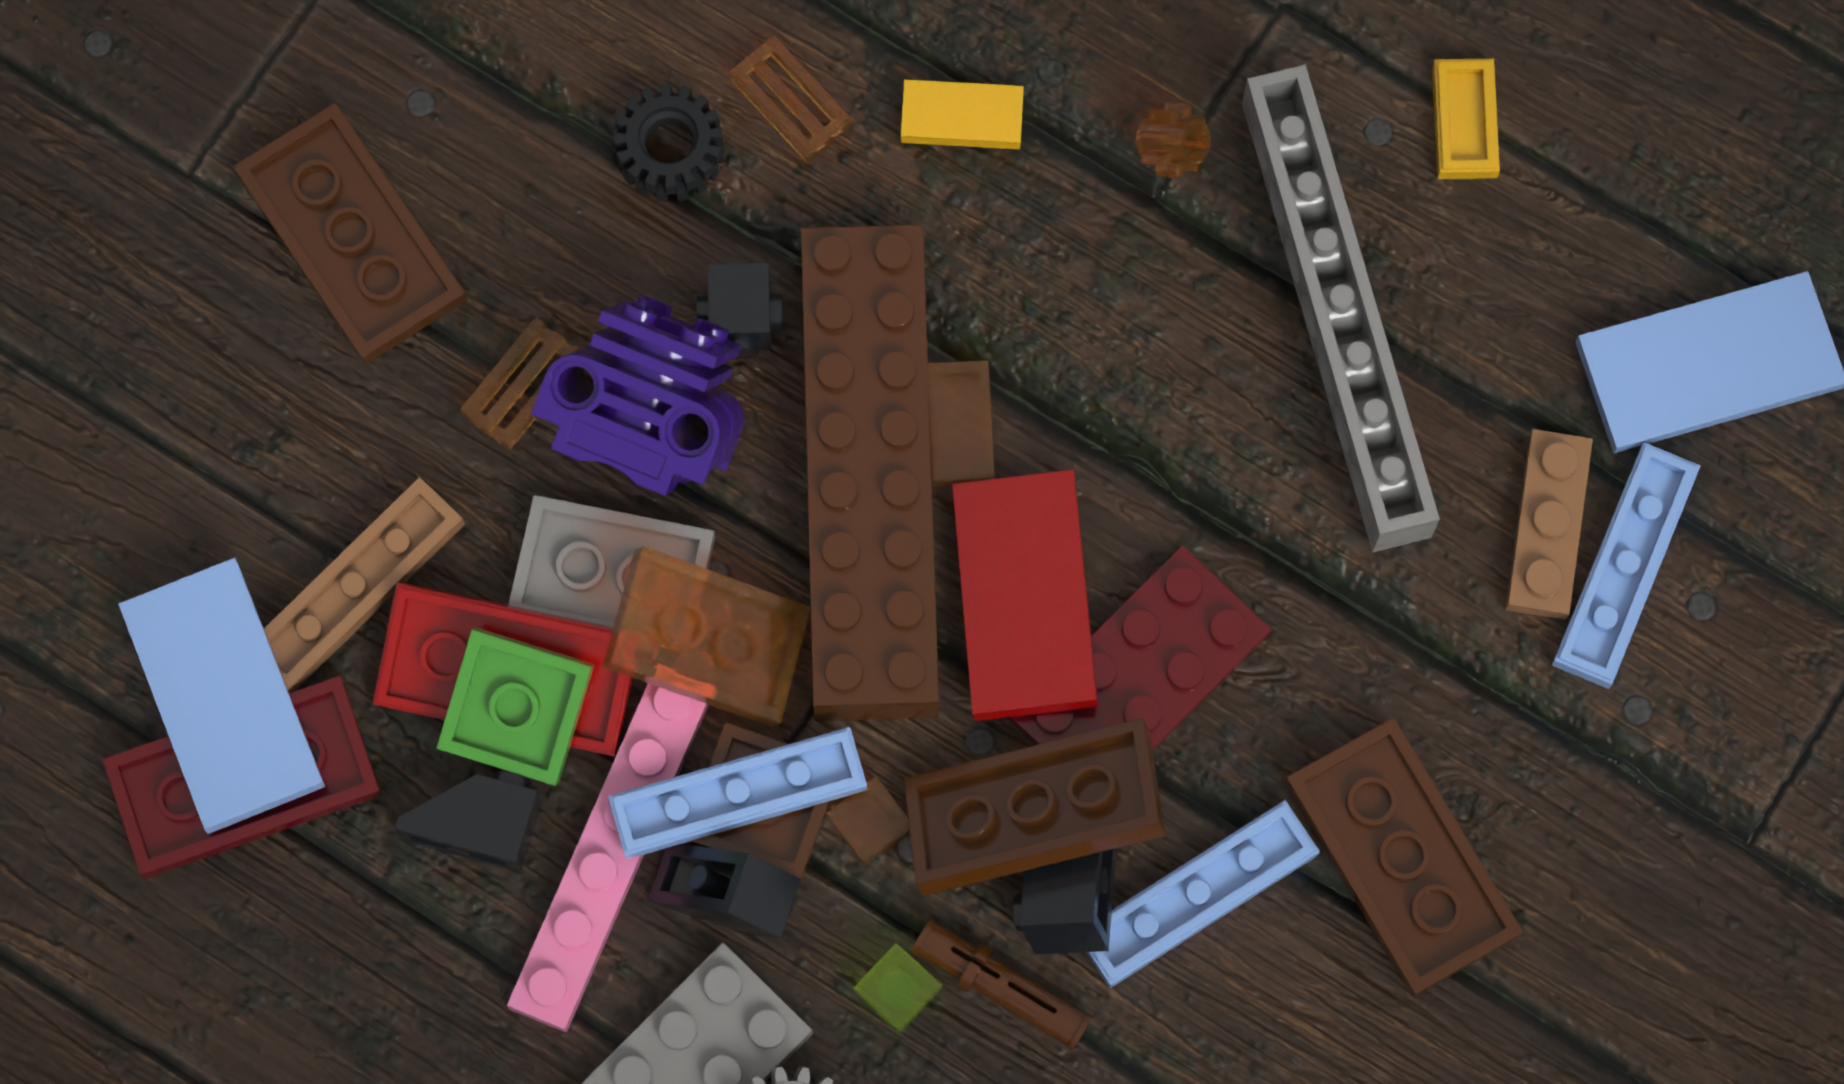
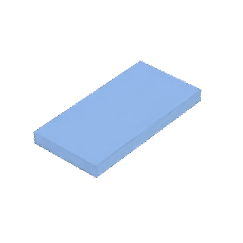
[1575,271,1844,454]
[118,558,326,834]

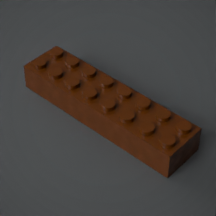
[801,225,939,722]

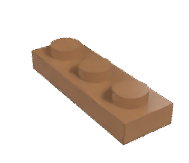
[1505,429,1593,620]

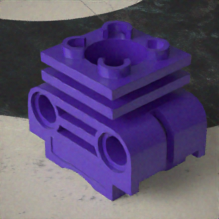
[531,295,745,496]

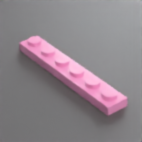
[507,664,715,1033]

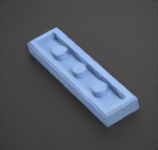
[1552,442,1701,689]
[608,727,868,860]
[1086,800,1320,989]

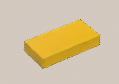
[1432,58,1500,179]
[901,79,1024,150]

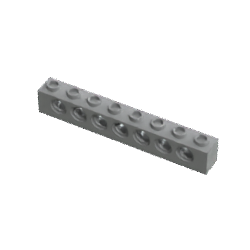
[1242,64,1440,553]

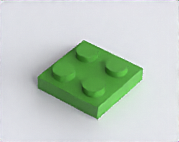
[436,627,595,786]

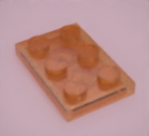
[603,546,811,727]

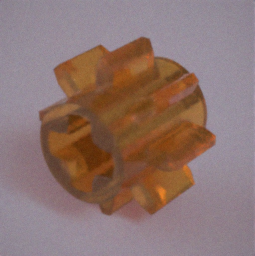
[1136,102,1211,179]

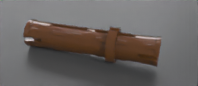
[911,917,1093,1051]

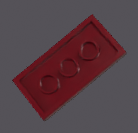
[1010,545,1272,752]
[102,676,382,879]

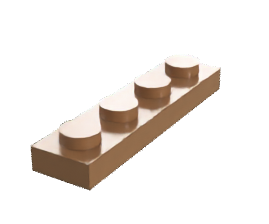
[264,477,465,693]

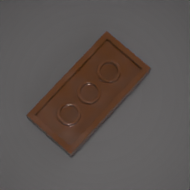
[233,103,467,365]
[904,718,1166,896]
[1285,718,1524,997]

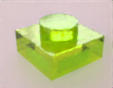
[853,943,942,1035]

